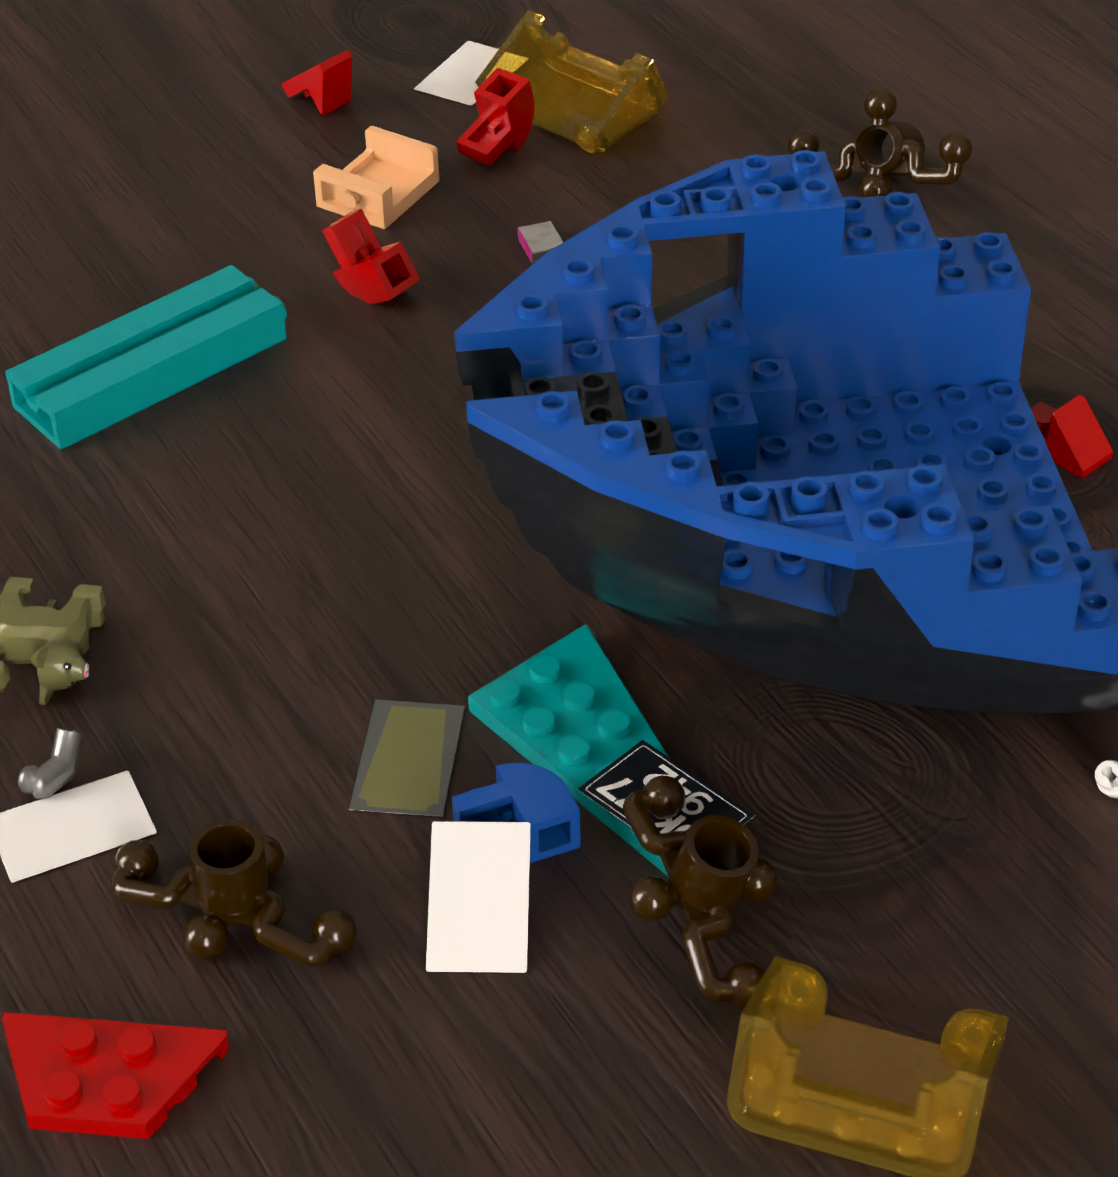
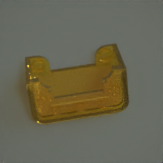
[475,10,669,153]
[727,957,1009,1177]

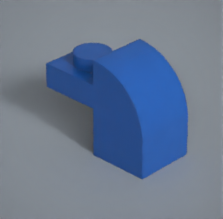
[452,763,581,863]

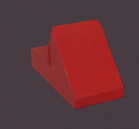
[281,49,352,115]
[1031,394,1113,479]

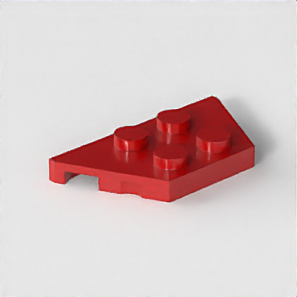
[2,1012,230,1139]

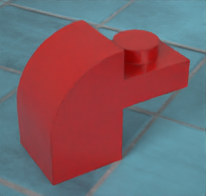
[456,67,535,166]
[322,208,421,304]

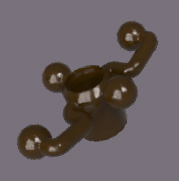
[787,88,973,198]
[623,775,777,1009]
[111,819,357,966]

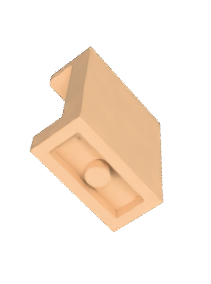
[313,126,439,229]

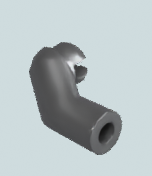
[18,728,84,799]

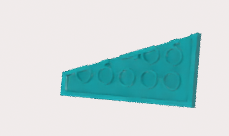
[468,624,669,877]

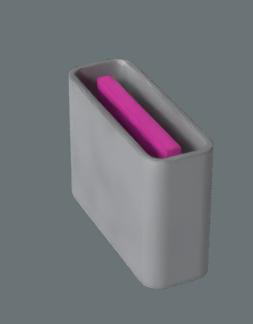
[518,221,563,264]

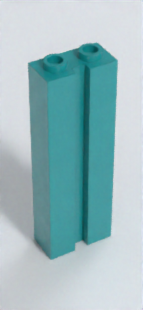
[5,265,287,450]

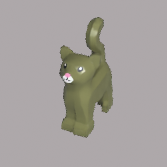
[0,577,106,706]

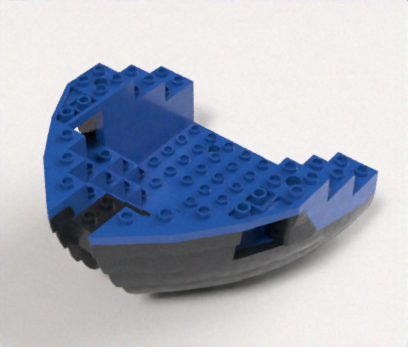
[454,150,1118,713]

